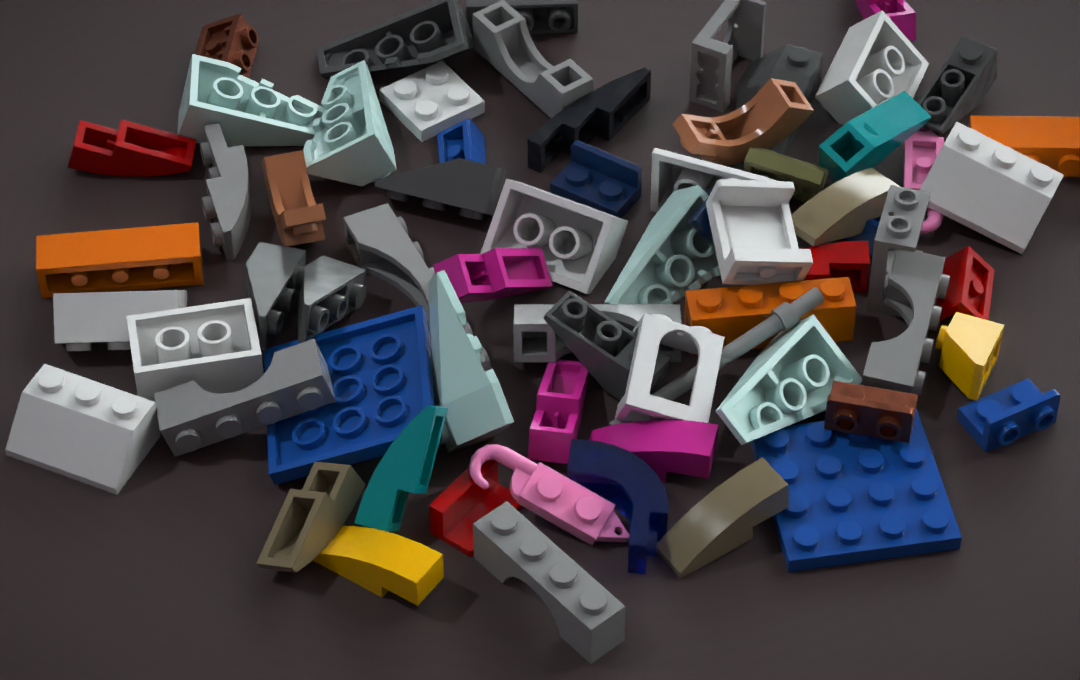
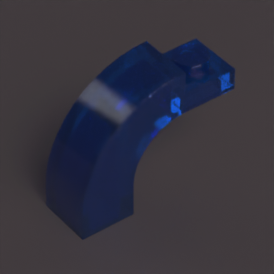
[567,439,668,574]

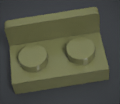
[743,147,829,203]

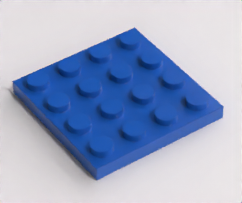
[264,305,436,485]
[750,409,962,572]

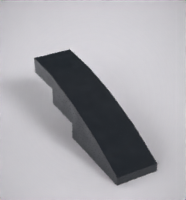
[527,67,651,173]

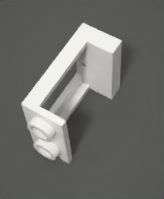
[615,313,725,423]

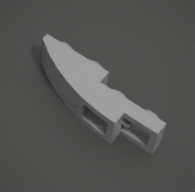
[200,123,251,261]

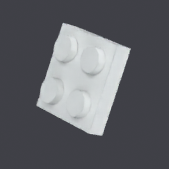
[379,61,485,142]

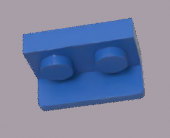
[957,378,1061,452]

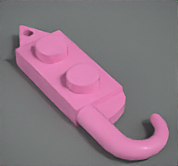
[903,126,944,234]
[469,444,630,546]

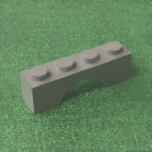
[472,0,593,118]
[861,249,950,396]
[513,304,682,362]
[154,339,336,457]
[473,501,626,664]

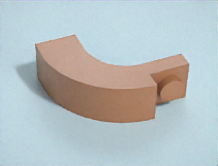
[672,78,814,166]
[261,150,326,247]

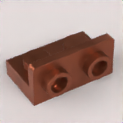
[195,13,259,78]
[824,380,918,443]

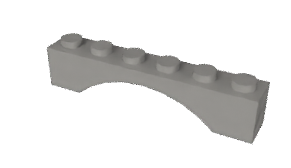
[343,203,491,371]

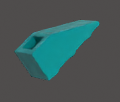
[819,91,931,182]

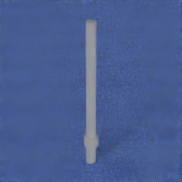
[608,287,824,426]

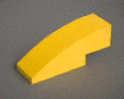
[313,526,444,606]

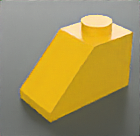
[936,312,1004,401]

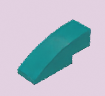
[354,405,448,532]

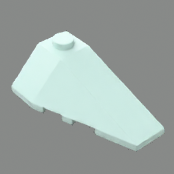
[177,54,324,147]
[303,60,397,186]
[604,185,721,304]
[428,270,514,453]
[716,314,862,445]

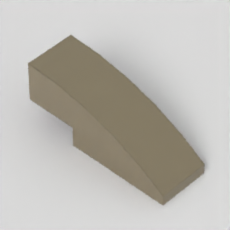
[791,168,901,246]
[655,457,789,579]
[256,462,365,573]

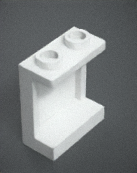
[706,178,813,285]

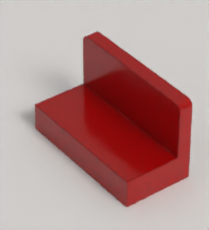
[935,246,995,321]
[429,460,523,557]

